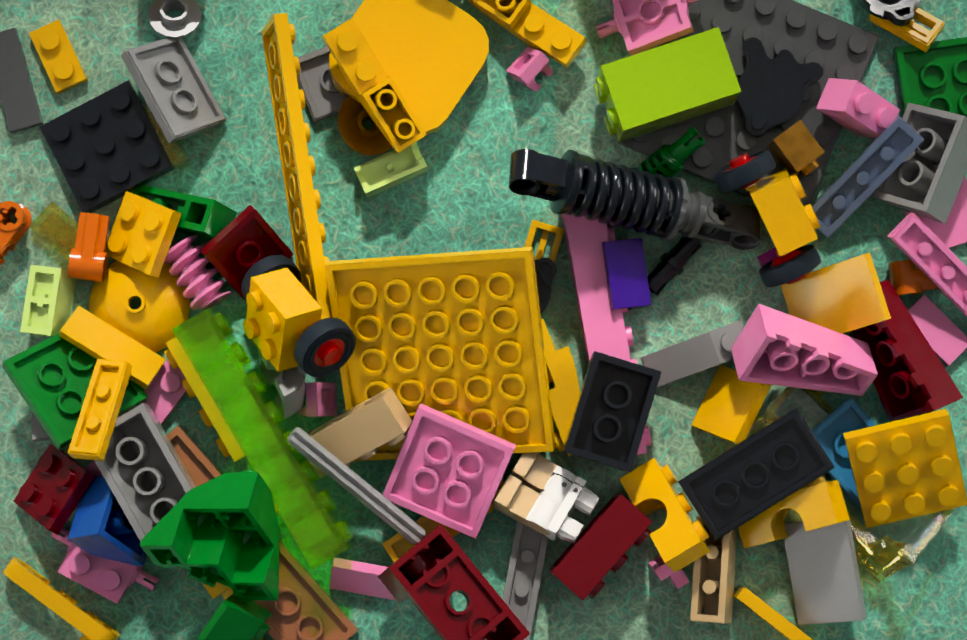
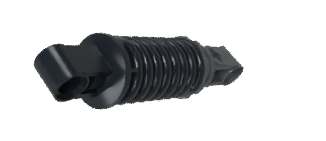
[509,149,760,250]

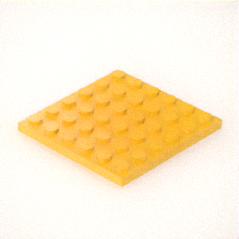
[325,247,556,461]

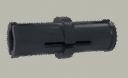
[647,237,702,296]

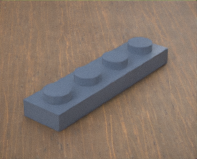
[811,115,924,238]

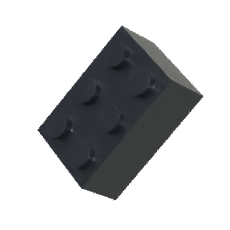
[562,351,661,472]

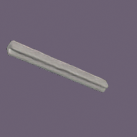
[287,427,426,545]

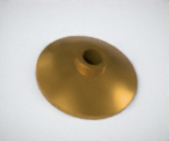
[337,96,392,156]

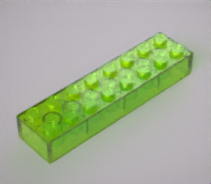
[172,308,354,570]

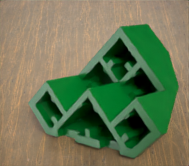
[140,470,279,601]

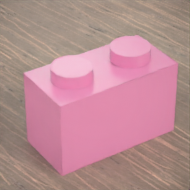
[816,78,900,139]

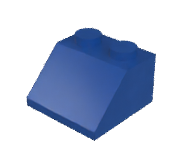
[68,475,147,566]

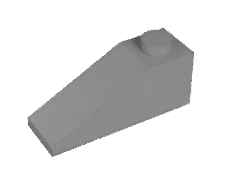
[641,320,743,387]

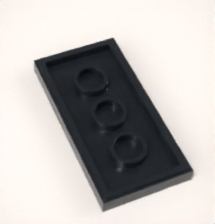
[678,407,835,541]

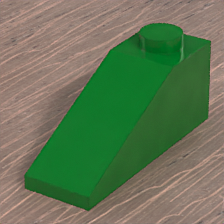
[133,185,237,241]

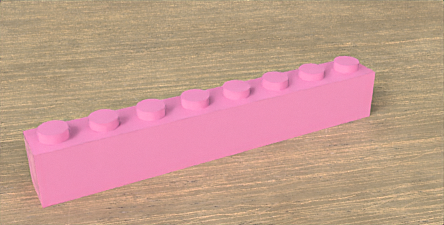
[562,214,652,455]

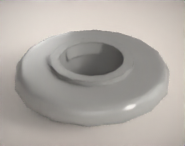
[148,0,202,38]

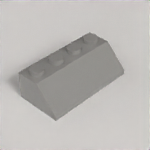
[94,403,196,560]

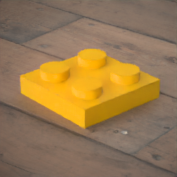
[105,191,182,277]

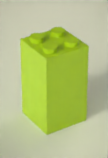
[593,27,742,143]

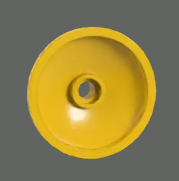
[89,261,190,353]

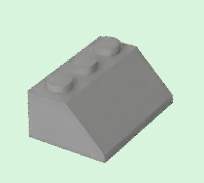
[871,102,967,224]

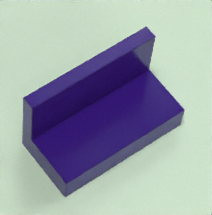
[602,238,651,310]

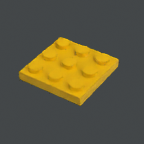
[843,409,967,528]

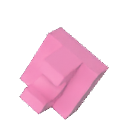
[506,47,554,92]
[299,382,337,417]
[648,555,689,589]

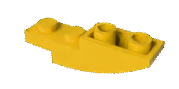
[467,0,587,69]
[322,18,427,153]
[541,319,580,456]

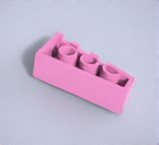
[731,304,878,396]

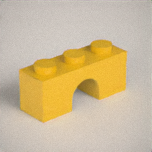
[619,458,710,573]
[738,476,850,549]

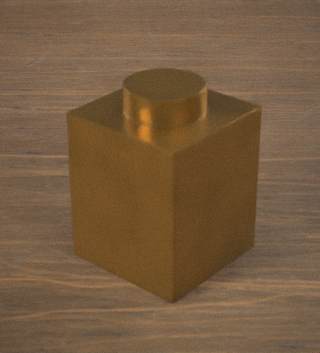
[768,120,825,177]

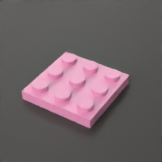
[383,404,516,539]

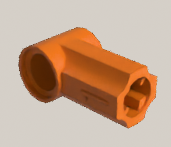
[68,212,110,282]
[888,260,939,296]

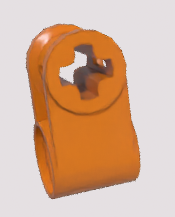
[0,201,32,265]

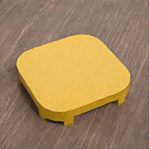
[329,0,489,135]

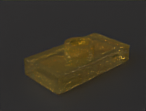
[145,105,190,170]
[29,201,78,262]

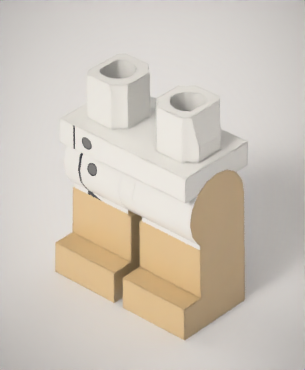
[494,452,600,543]

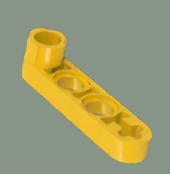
[3,557,120,640]

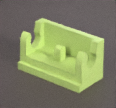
[354,142,428,198]
[20,265,77,337]

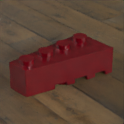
[852,279,963,422]

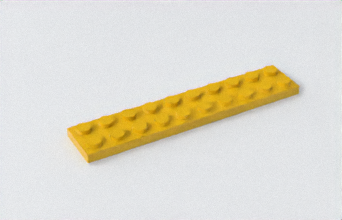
[261,13,332,320]

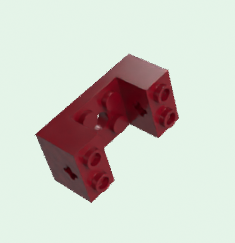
[377,524,530,640]

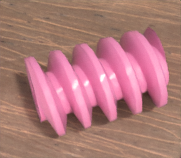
[164,235,232,310]

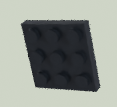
[40,80,176,213]

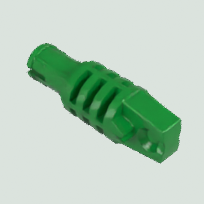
[637,127,705,178]

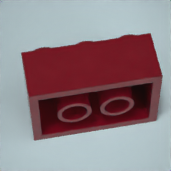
[549,493,652,600]

